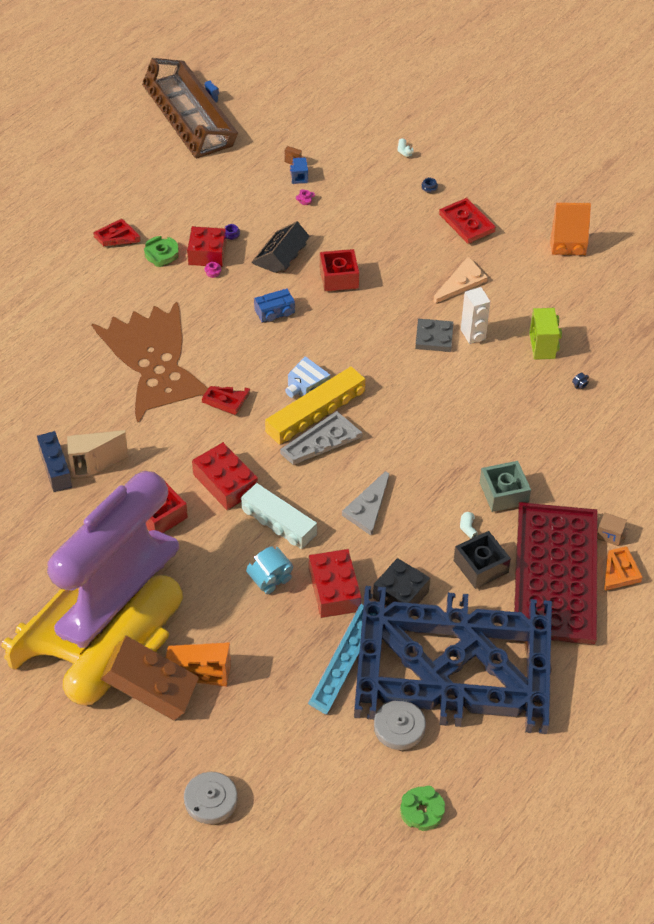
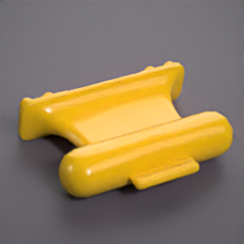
[2,575,183,706]

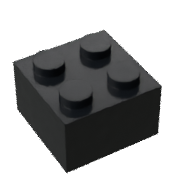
[453,531,511,589]
[373,558,431,607]

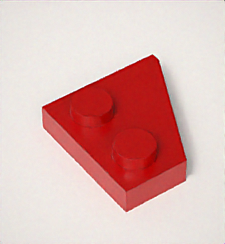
[202,386,250,415]

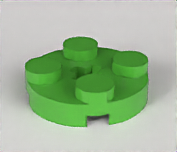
[144,236,179,267]
[400,785,445,831]

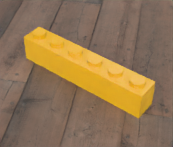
[265,366,366,445]

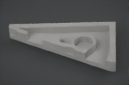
[342,471,389,535]

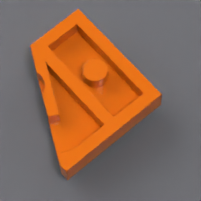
[604,546,643,591]

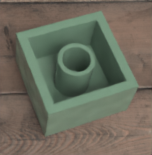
[479,461,531,512]

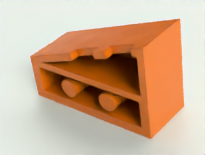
[165,642,231,687]

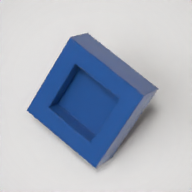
[205,81,219,102]

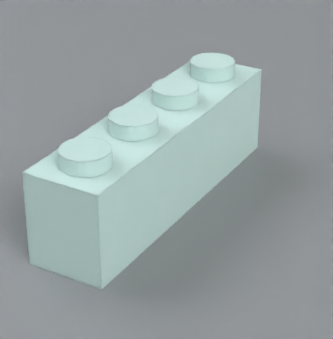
[241,483,317,549]

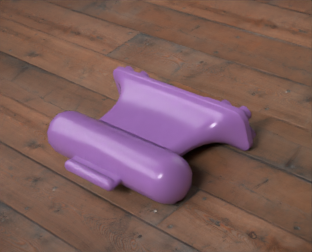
[47,471,179,648]

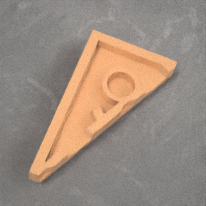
[434,257,487,304]

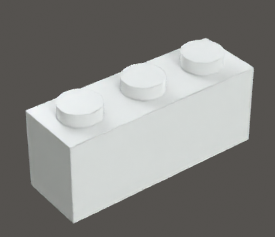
[461,287,490,344]

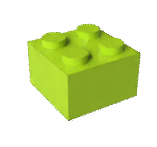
[529,308,562,360]

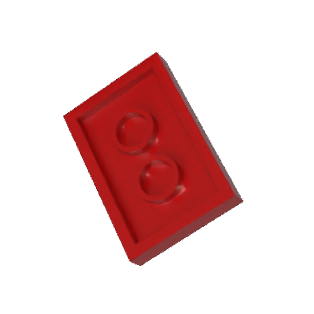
[439,198,496,244]

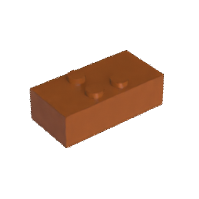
[101,635,199,721]

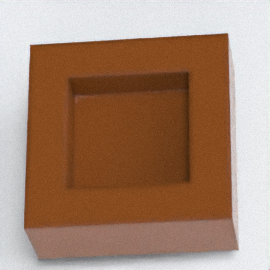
[284,146,302,165]

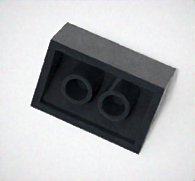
[252,221,310,273]

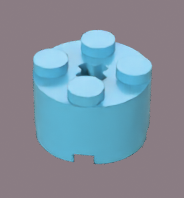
[246,546,293,594]

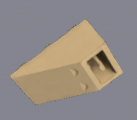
[67,430,128,478]

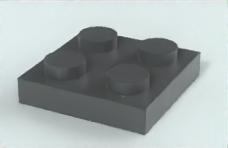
[415,318,453,352]

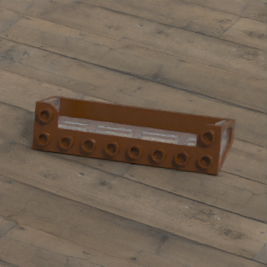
[142,58,238,158]

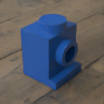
[290,157,308,184]

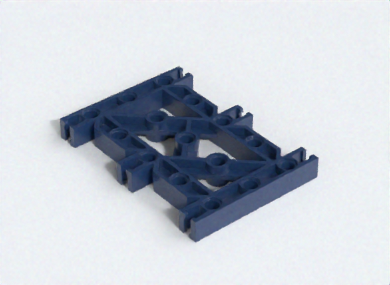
[354,586,552,734]

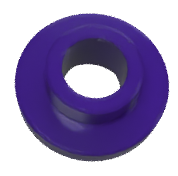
[225,224,240,240]

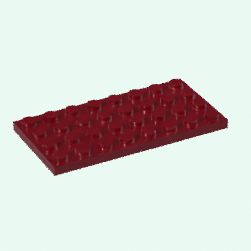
[514,502,597,645]

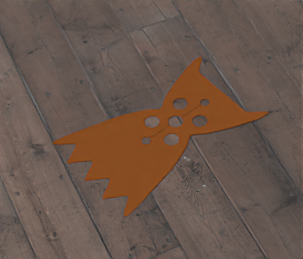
[91,302,208,422]

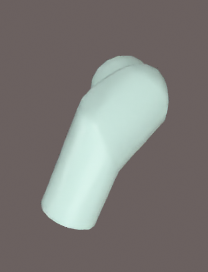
[398,138,414,157]
[460,512,478,539]

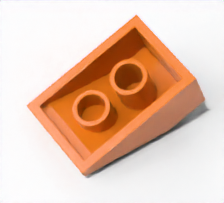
[550,203,591,255]

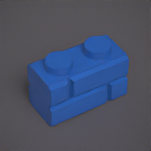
[254,288,295,322]

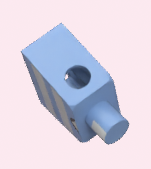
[285,356,330,398]

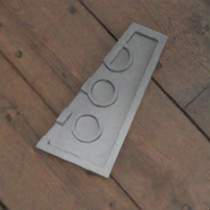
[280,411,362,465]

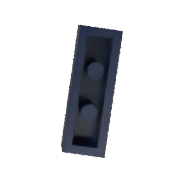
[37,431,72,493]

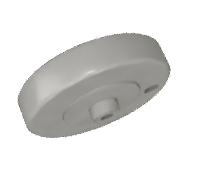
[374,701,426,750]
[184,772,238,824]

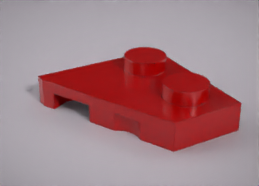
[93,218,141,247]

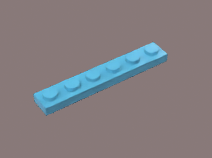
[308,604,378,715]

